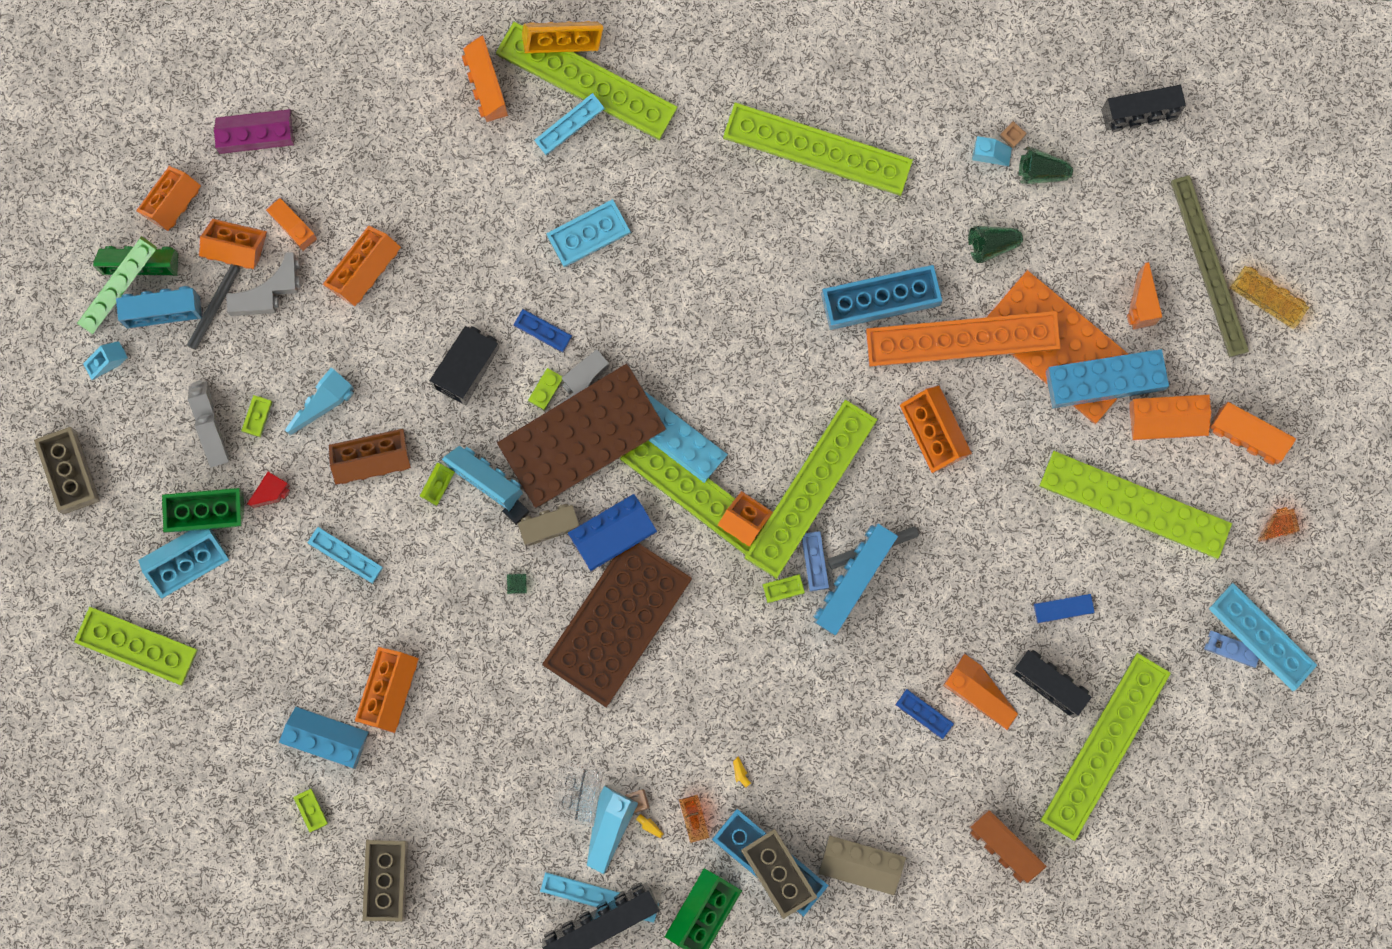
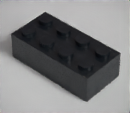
[1101,84,1186,132]
[1010,650,1092,718]

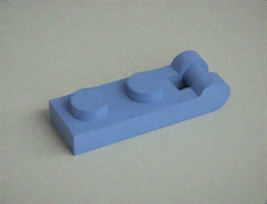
[1204,631,1259,668]

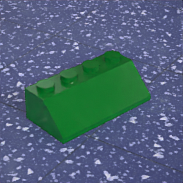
[93,246,178,276]
[162,488,244,533]
[664,868,742,949]

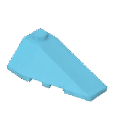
[285,367,354,435]
[587,786,638,874]

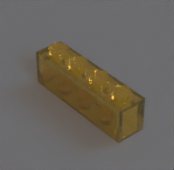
[1229,266,1309,329]

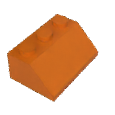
[136,166,201,231]
[199,219,267,269]

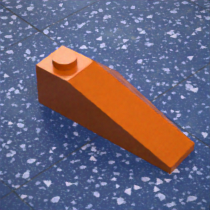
[943,654,1018,730]

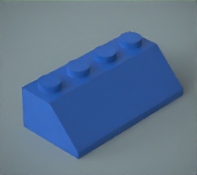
[568,494,657,571]

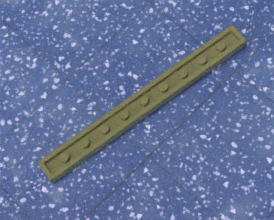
[1171,175,1249,358]

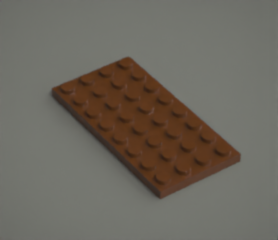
[497,363,667,509]
[542,543,692,708]

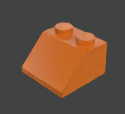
[718,491,773,547]

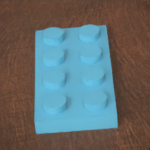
[546,199,631,268]

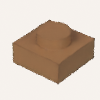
[1000,121,1027,149]
[624,789,650,814]

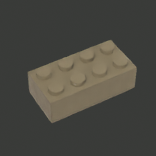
[34,427,100,515]
[741,829,817,919]
[362,840,408,922]

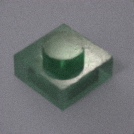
[507,574,527,595]

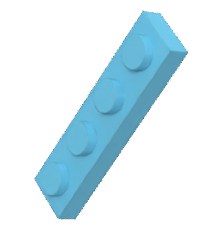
[534,93,605,156]
[307,527,383,584]

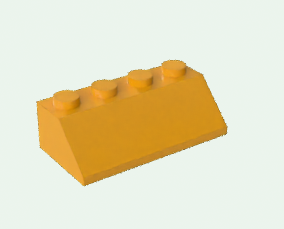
[522,21,603,53]

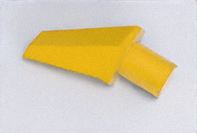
[733,756,751,788]
[636,814,664,838]

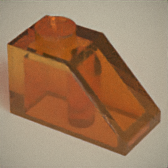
[1258,507,1300,542]
[679,794,709,843]

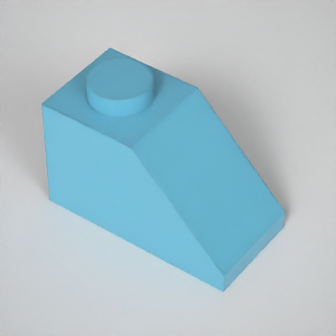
[972,136,1012,166]
[83,341,128,380]

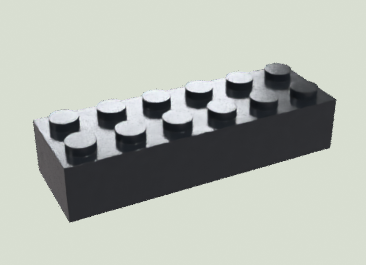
[542,882,660,949]

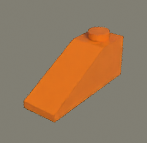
[266,198,317,251]

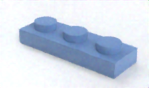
[802,531,829,592]

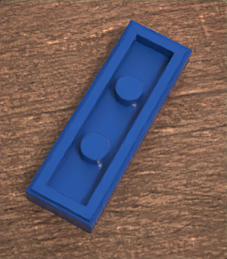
[513,309,572,353]
[1033,594,1095,624]
[895,689,954,739]

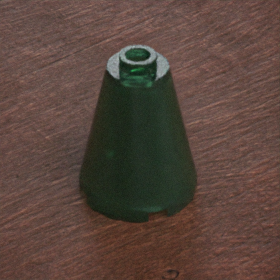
[1019,146,1073,184]
[968,226,1023,263]

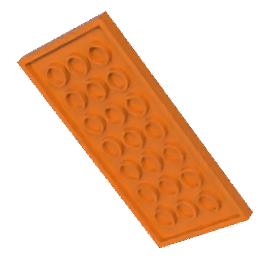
[987,270,1128,424]

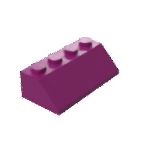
[214,109,294,154]

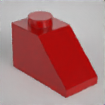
[247,472,290,508]

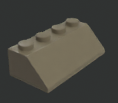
[818,836,906,895]

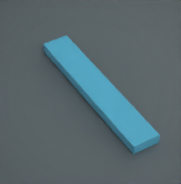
[540,872,659,923]

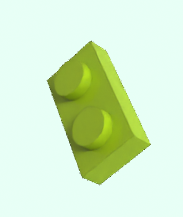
[528,368,562,411]
[241,395,272,438]
[420,463,455,506]
[762,574,805,604]
[293,788,328,833]

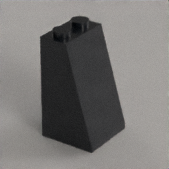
[429,326,500,406]

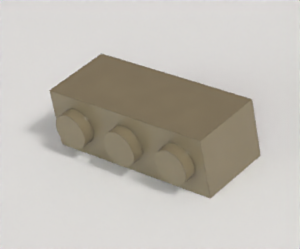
[518,503,580,547]

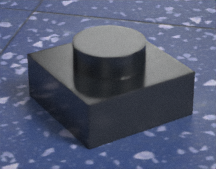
[502,500,530,525]

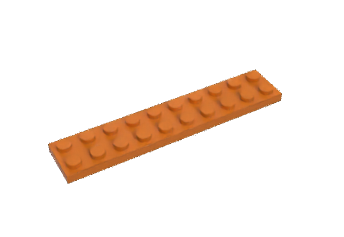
[866,311,1060,367]

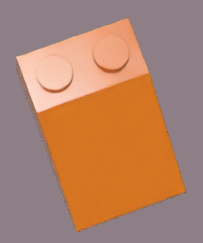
[1127,262,1162,330]

